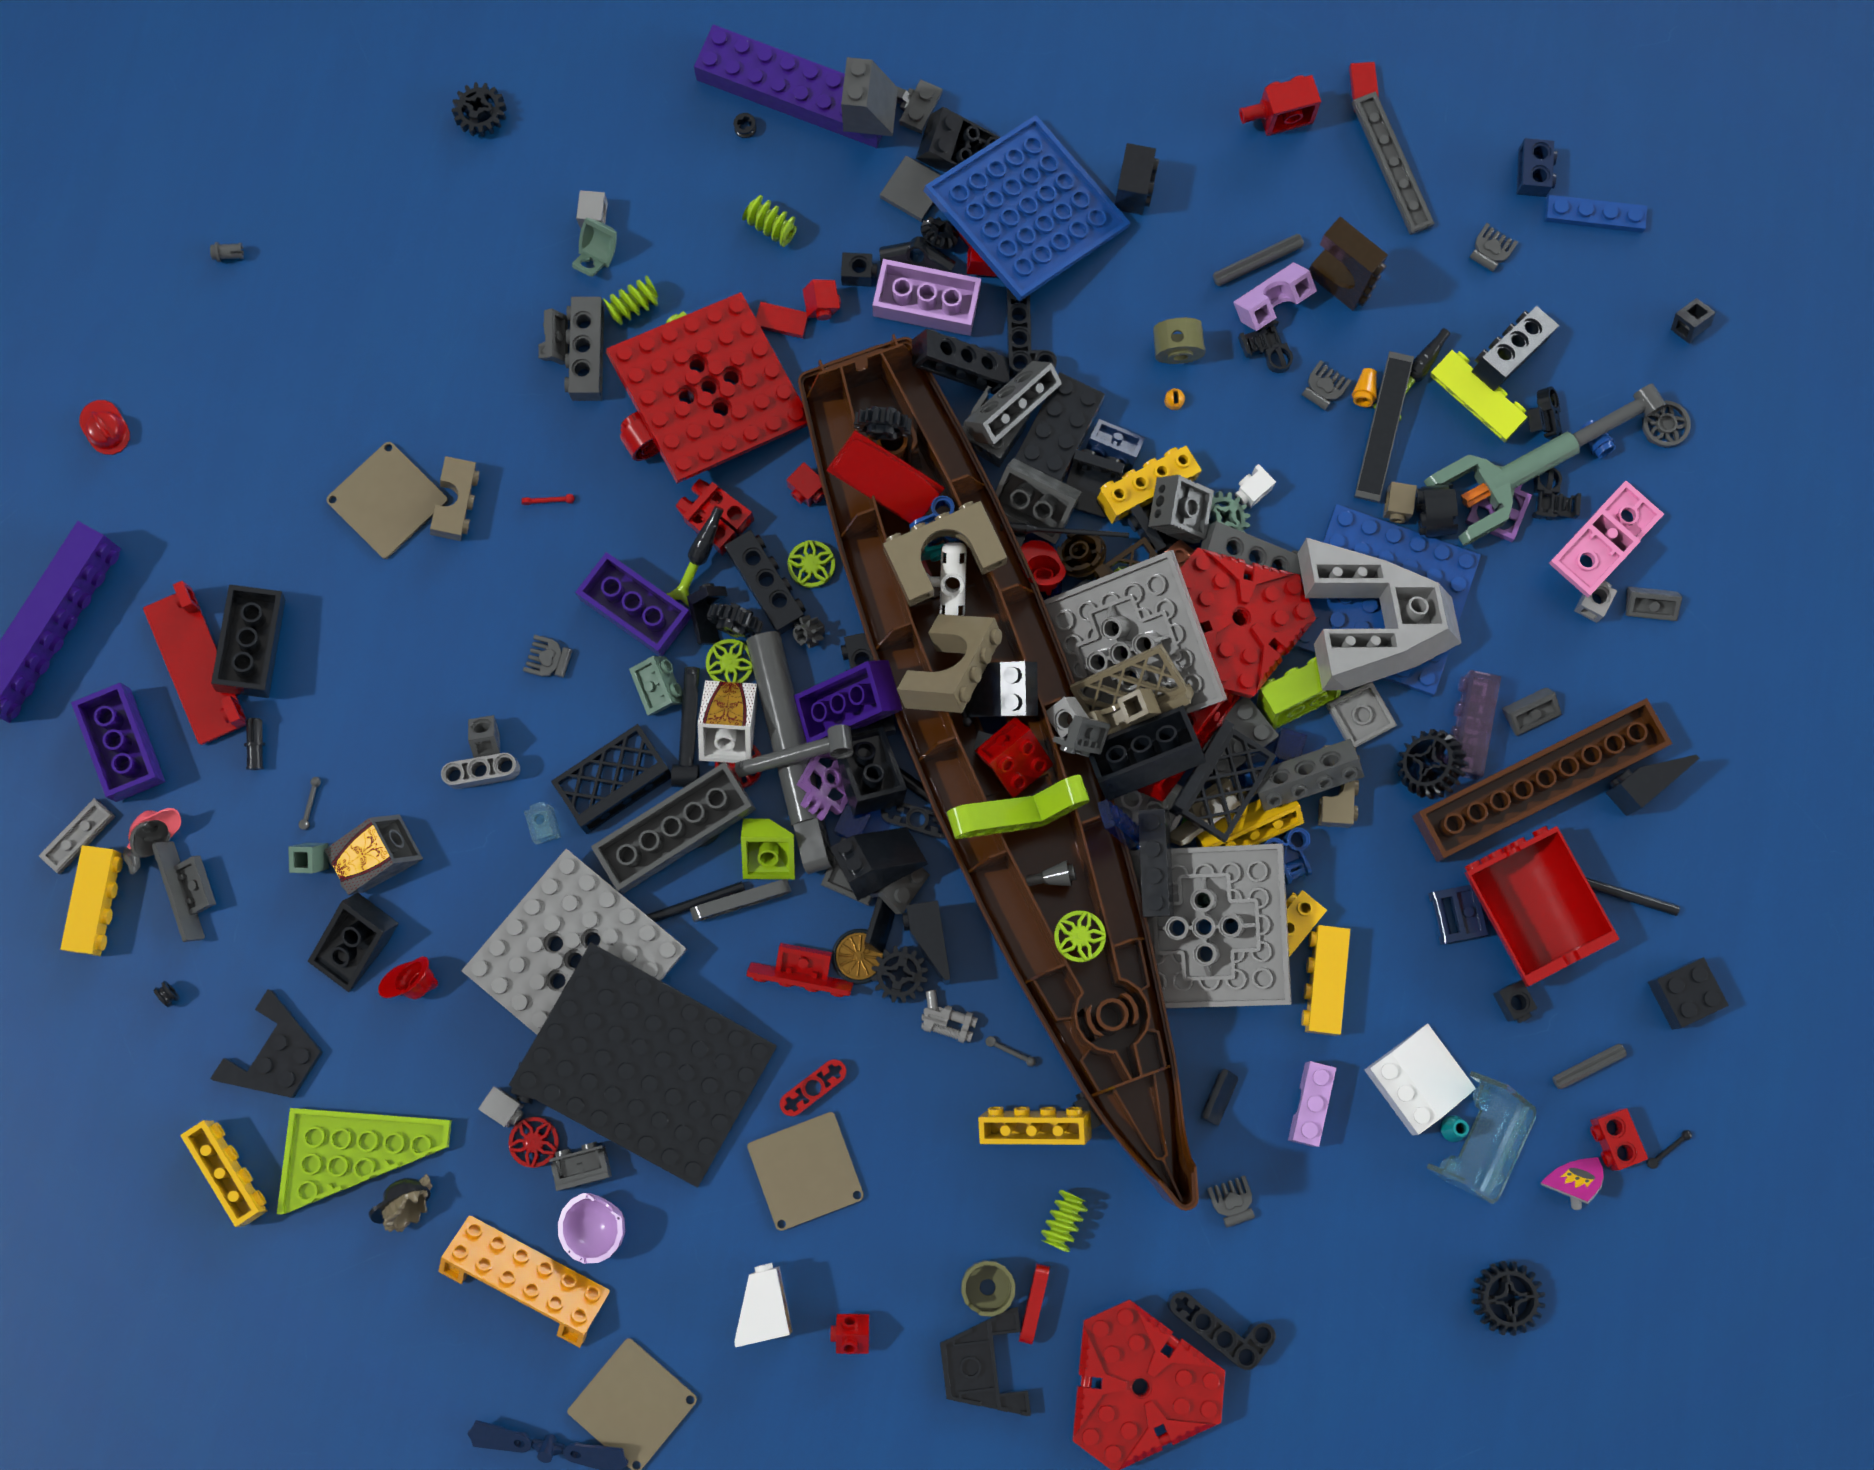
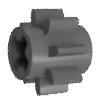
[793,615,825,648]

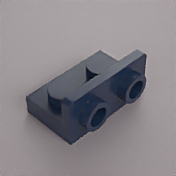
[1086,419,1145,472]

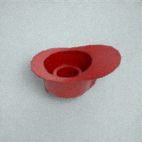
[79,400,130,455]
[1020,540,1066,596]
[378,956,438,1000]

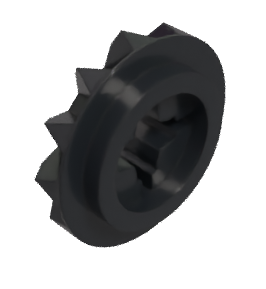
[920,217,959,249]

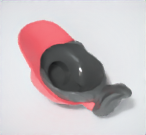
[123,808,181,874]

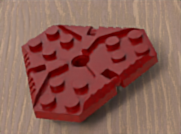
[1180,548,1316,698]
[1072,1299,1225,1470]

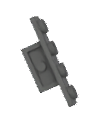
[152,841,216,942]

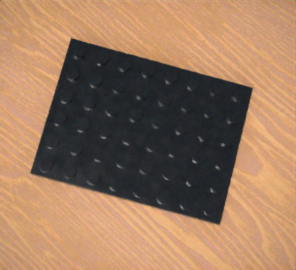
[509,942,777,1188]

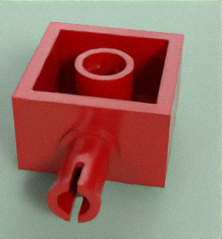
[1239,75,1321,136]

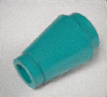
[1441,1115,1469,1142]

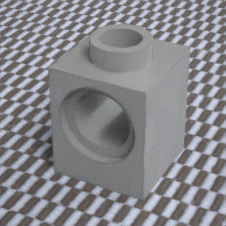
[576,190,608,228]
[1574,581,1617,623]
[1046,697,1089,739]
[478,1086,524,1127]

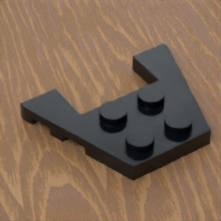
[210,989,323,1098]
[940,1306,1031,1416]

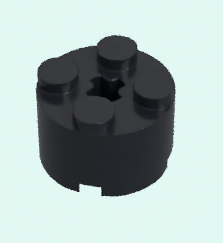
[1415,484,1458,537]

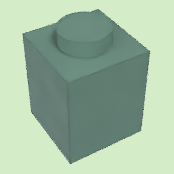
[288,843,329,873]

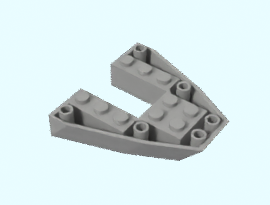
[1297,538,1462,690]

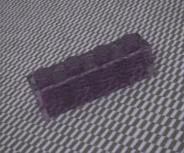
[1445,670,1501,780]

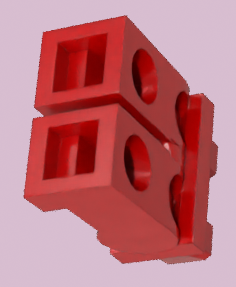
[676,479,754,556]

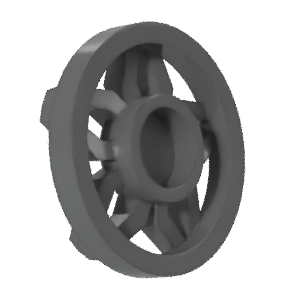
[1642,401,1691,447]

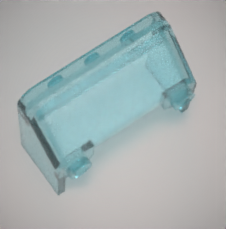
[1427,1071,1536,1204]

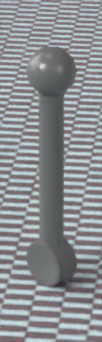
[299,777,321,830]
[985,1036,1036,1067]

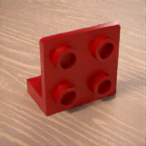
[974,717,1053,798]

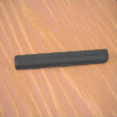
[1213,234,1304,286]

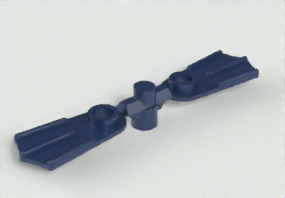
[467,1420,628,1470]

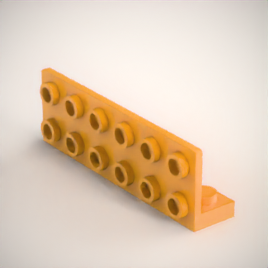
[438,1216,610,1348]

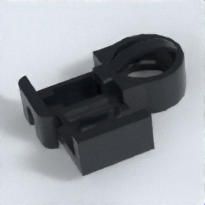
[1238,320,1293,373]
[1527,386,1563,440]
[1532,468,1581,520]

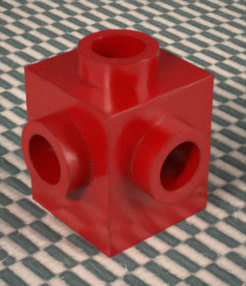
[831,1314,869,1354]

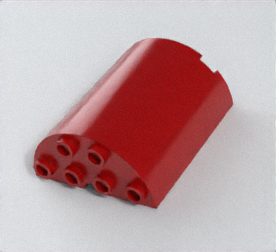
[1464,826,1619,987]

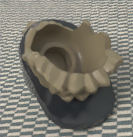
[369,1174,433,1232]

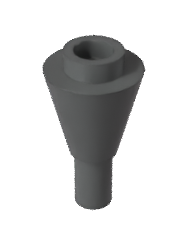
[1026,860,1077,886]

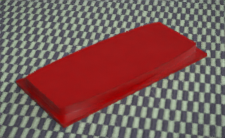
[826,430,945,524]

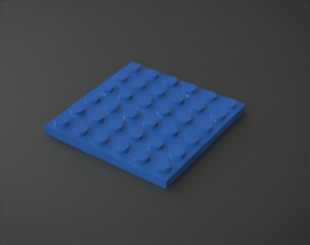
[923,115,1131,301]
[1294,504,1481,697]

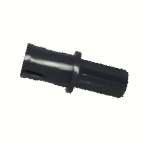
[244,718,265,770]

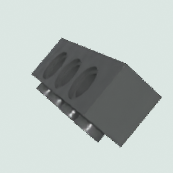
[564,297,605,401]
[964,361,1062,445]
[1200,521,1302,579]
[1255,738,1365,811]

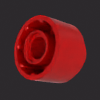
[620,411,659,461]

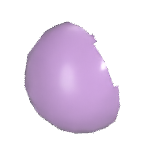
[558,1193,625,1264]

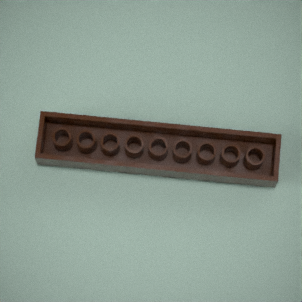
[1412,698,1673,862]

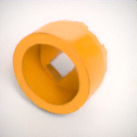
[1164,388,1185,410]

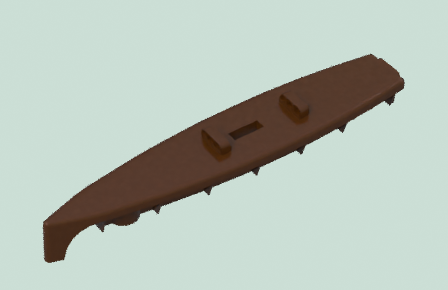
[798,334,1199,1211]

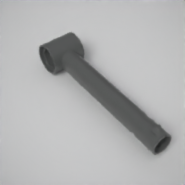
[735,724,853,777]

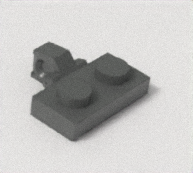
[897,79,943,134]

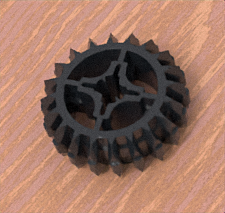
[1396,729,1468,799]
[1471,1261,1545,1336]

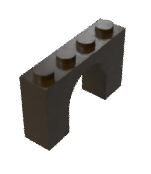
[1309,217,1388,311]

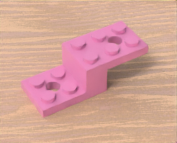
[1549,481,1664,598]

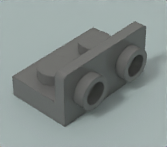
[1053,715,1111,757]

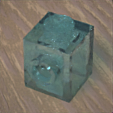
[524,802,561,845]

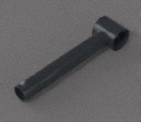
[671,667,700,787]

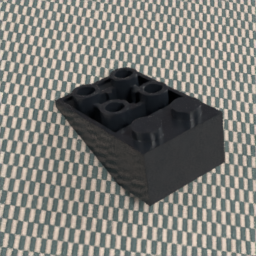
[916,107,1000,172]

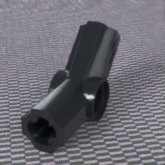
[879,236,956,272]

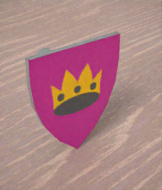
[1541,1157,1604,1210]

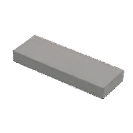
[39,798,116,874]

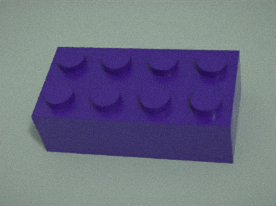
[575,552,692,656]
[794,660,903,743]
[71,682,165,802]

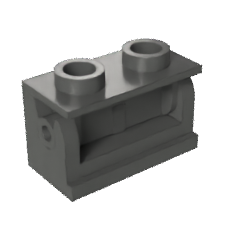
[549,1142,612,1191]

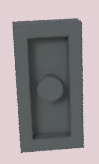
[538,308,568,365]

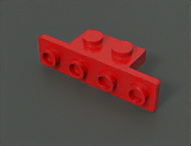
[746,943,853,997]

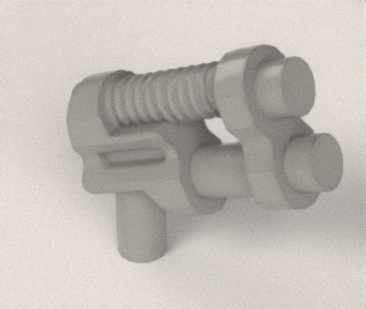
[921,990,978,1043]

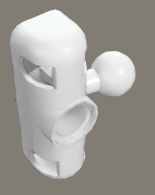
[927,542,967,616]

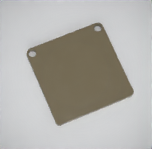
[326,442,448,559]
[747,1112,864,1231]
[567,1338,697,1470]

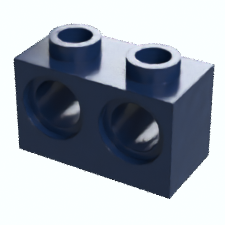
[1516,138,1557,197]

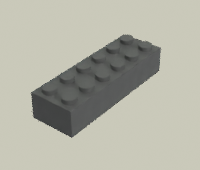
[591,762,757,893]

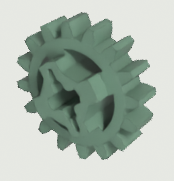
[1208,491,1251,547]

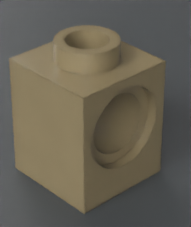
[1383,482,1417,523]

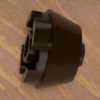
[1057,529,1106,580]

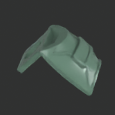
[572,217,617,277]

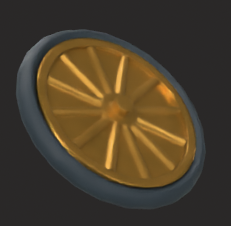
[832,929,886,984]

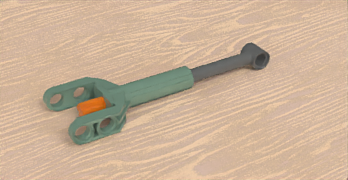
[1424,383,1667,546]

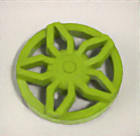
[788,540,835,588]
[706,639,753,683]
[1054,911,1106,963]

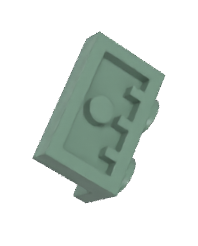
[629,656,683,716]

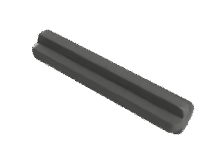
[1552,1044,1627,1089]

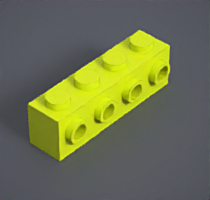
[1430,350,1527,443]

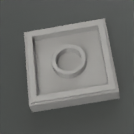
[1326,682,1397,747]

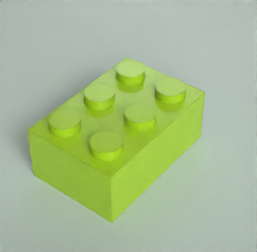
[1256,657,1341,730]

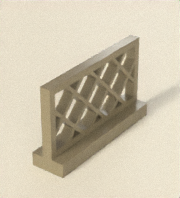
[1070,644,1194,715]

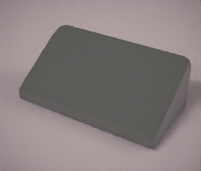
[1625,587,1682,621]
[1502,688,1562,736]

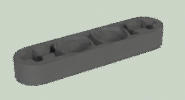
[690,879,792,922]

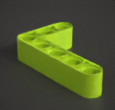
[946,775,1090,839]

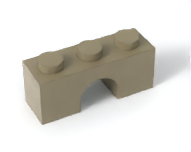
[430,456,480,541]
[1087,688,1162,735]
[1318,745,1360,828]

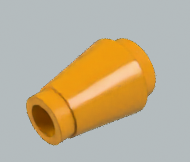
[1352,368,1377,407]

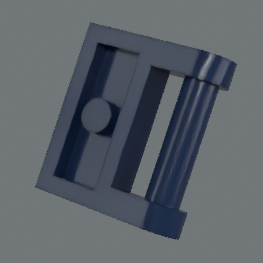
[1428,885,1488,945]

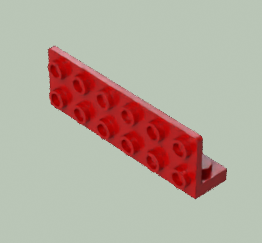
[143,581,247,745]

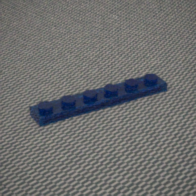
[1097,799,1140,850]

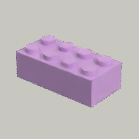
[872,259,981,336]

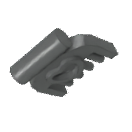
[1469,223,1518,272]
[1302,360,1352,410]
[523,634,573,678]
[1207,1175,1255,1228]

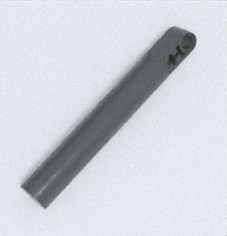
[746,631,834,874]

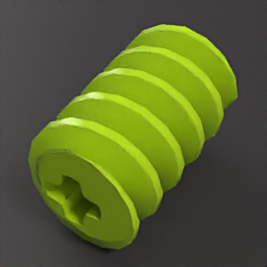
[742,195,797,247]
[603,275,658,325]
[1041,1190,1088,1252]

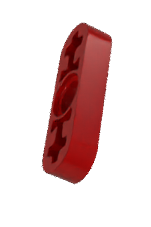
[780,1059,847,1117]
[1019,1263,1050,1345]

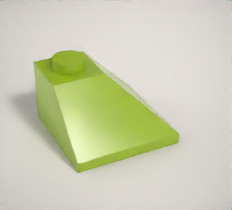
[741,818,795,880]

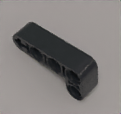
[1006,288,1057,378]
[1167,1291,1276,1370]

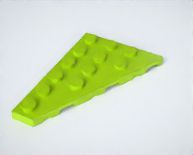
[277,1108,452,1214]

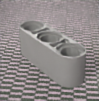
[441,753,520,789]

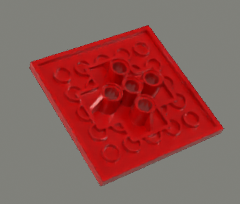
[606,292,808,484]

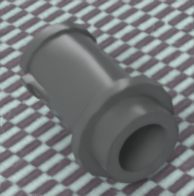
[210,242,244,262]

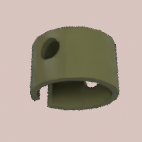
[1153,317,1206,364]
[961,1260,1015,1317]

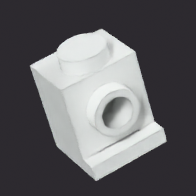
[1235,464,1276,509]

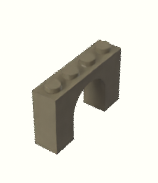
[883,501,1007,607]
[897,614,1002,713]

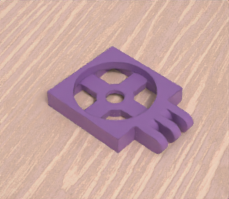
[1465,466,1532,542]
[797,753,848,821]

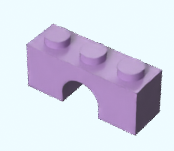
[1233,262,1317,331]
[1288,1061,1336,1147]

